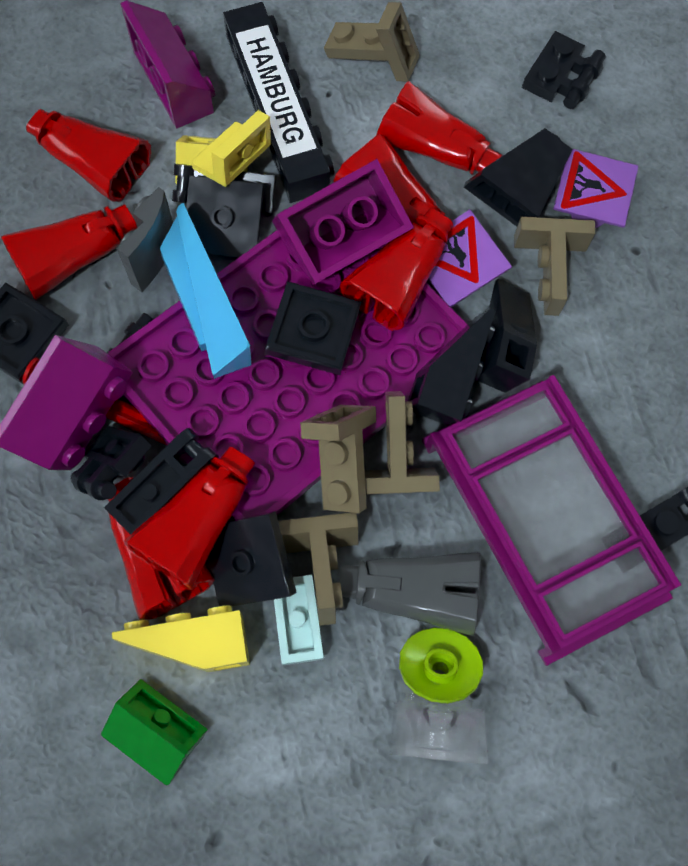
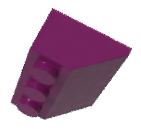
[120,0,216,129]
[272,159,414,284]
[0,335,133,470]

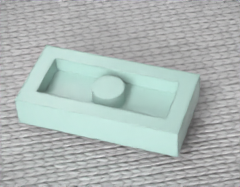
[274,575,324,666]

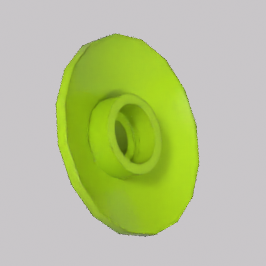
[399,628,483,704]

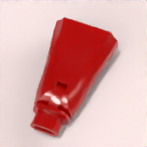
[377,81,502,175]
[26,109,151,202]
[333,134,446,223]
[1,204,137,300]
[340,209,453,331]
[123,447,255,590]
[108,477,214,620]

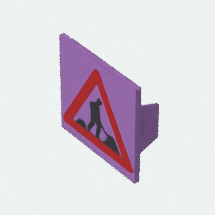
[553,149,638,228]
[428,209,512,307]

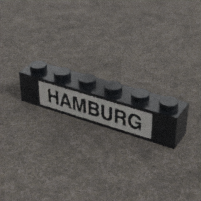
[223,2,335,203]

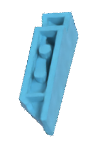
[160,203,252,379]

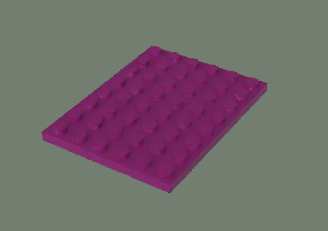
[108,230,467,520]

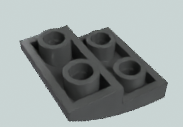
[116,187,173,292]

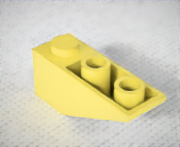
[112,605,250,672]

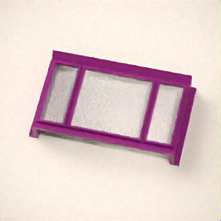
[422,375,681,666]

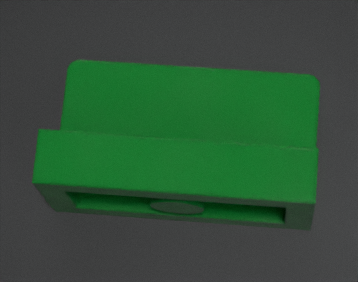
[101,679,208,785]

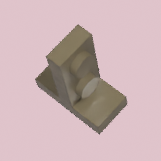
[324,2,420,82]
[514,217,595,316]
[365,391,440,494]
[300,405,376,513]
[278,513,358,626]

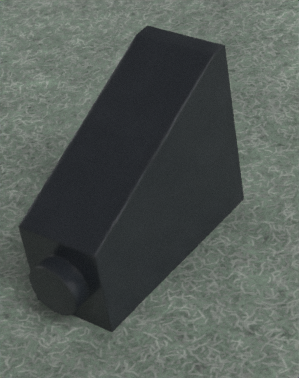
[464,128,573,227]

